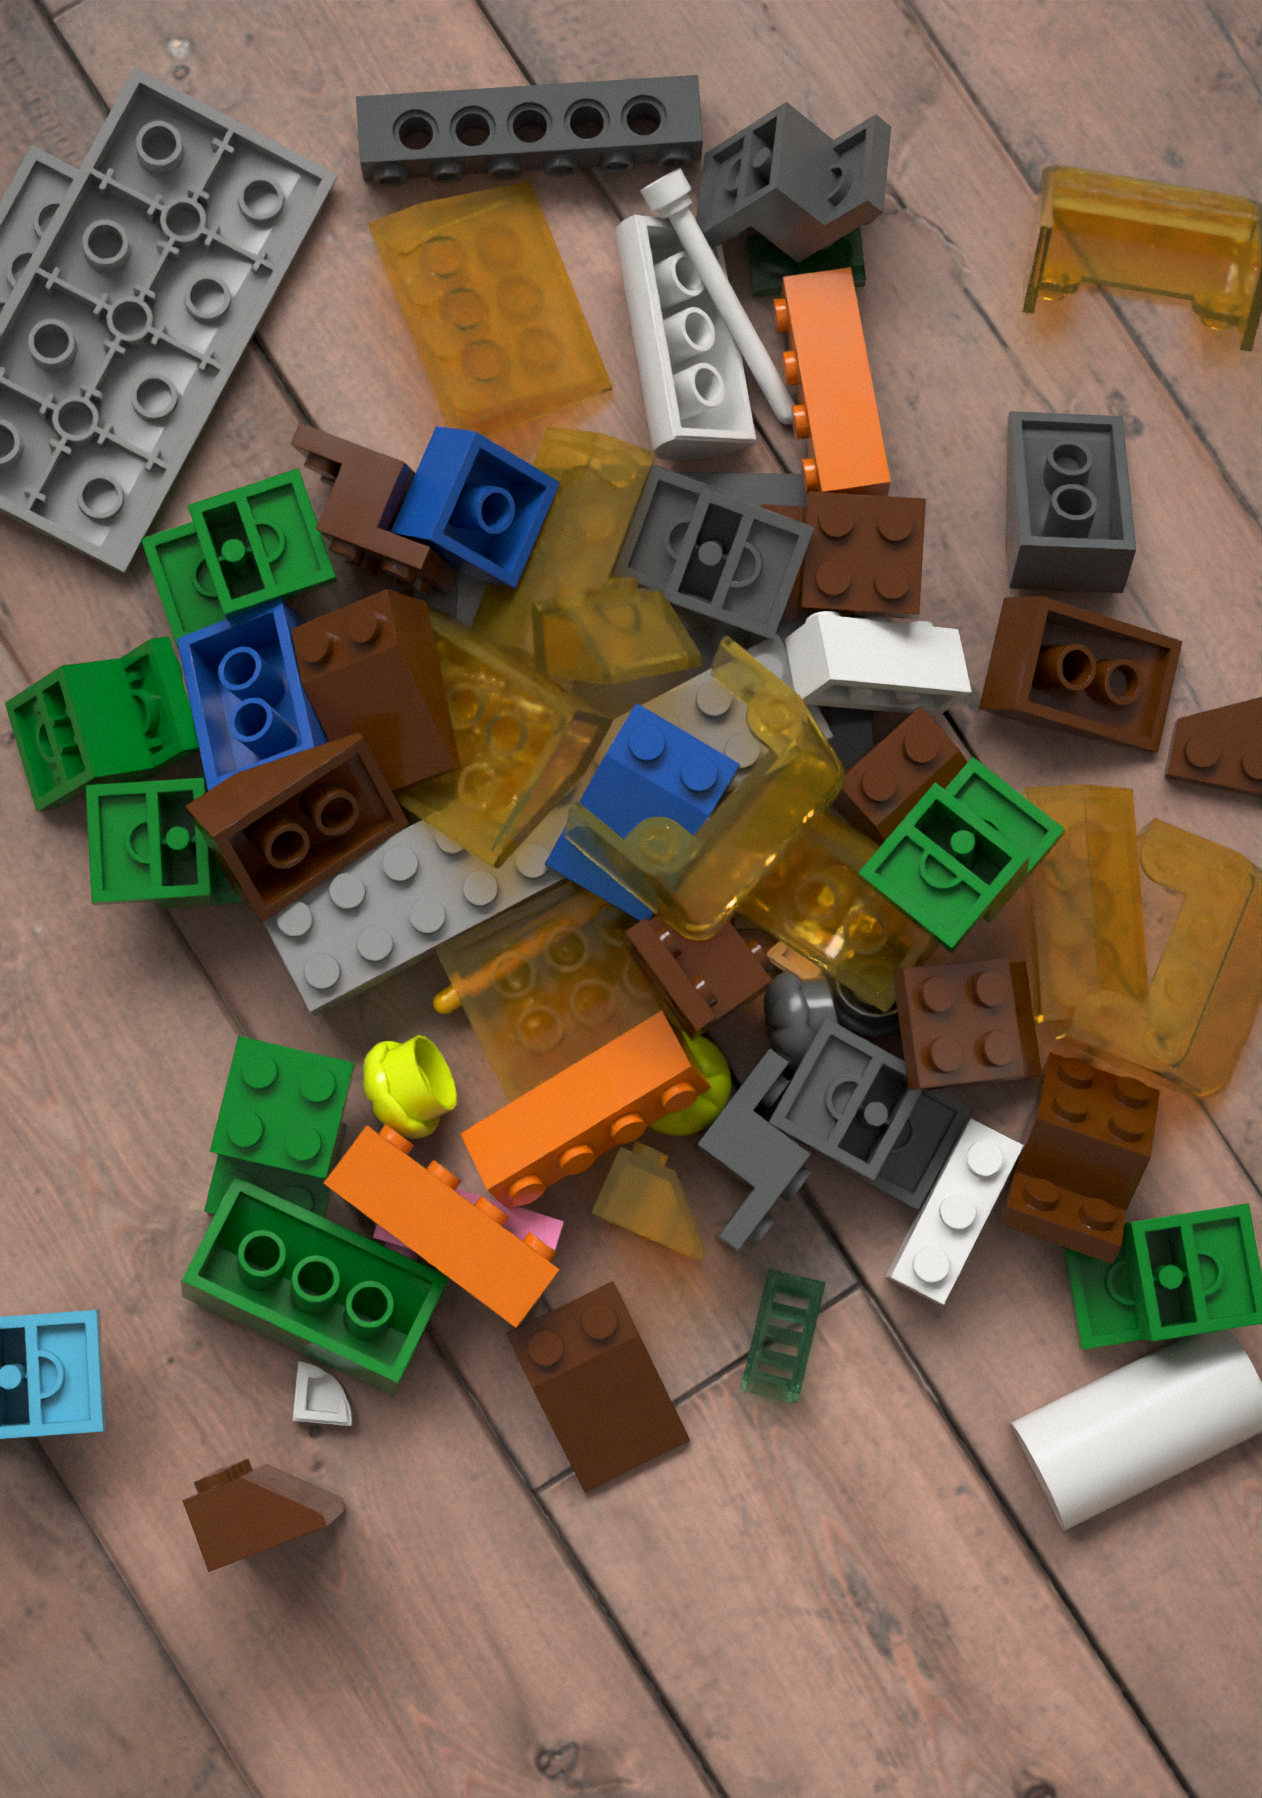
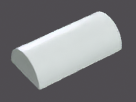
[615,215,757,461]
[1010,1329,1262,1531]

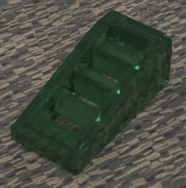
[740,1269,826,1403]

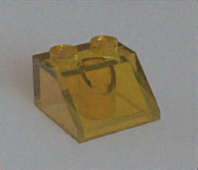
[531,578,702,685]
[591,1142,706,1262]

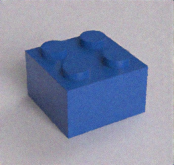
[391,426,560,588]

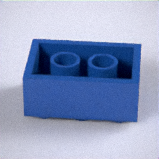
[177,598,329,791]

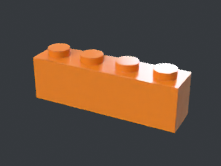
[772,267,891,496]
[460,1011,711,1210]
[324,1124,561,1328]

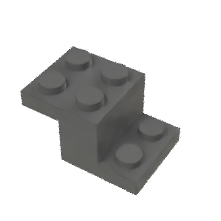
[696,102,891,263]
[613,464,815,640]
[768,1018,974,1210]
[695,1049,811,1251]

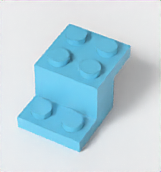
[0,1310,107,1439]

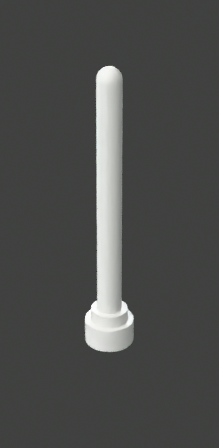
[640,168,795,425]

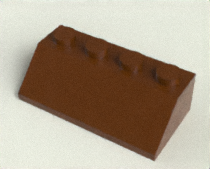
[182,1458,346,1572]

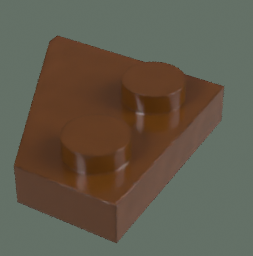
[1164,697,1262,798]

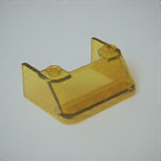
[1022,165,1262,352]
[564,636,845,940]

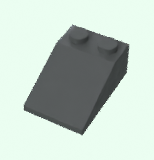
[1006,411,1136,593]

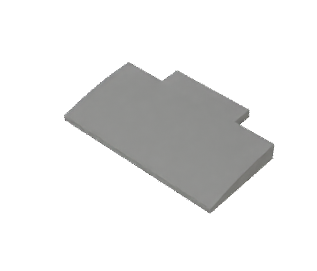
[0,67,338,575]

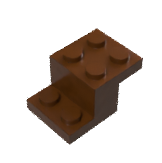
[290,423,458,596]
[761,491,926,625]
[623,884,773,1041]
[892,958,1042,1091]
[1000,1052,1160,1264]

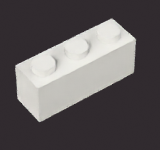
[785,611,972,716]
[885,1118,1024,1305]

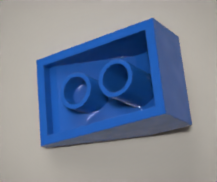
[544,703,740,922]

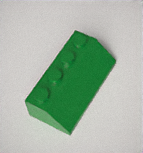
[181,1176,449,1397]

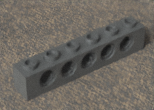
[356,75,703,187]

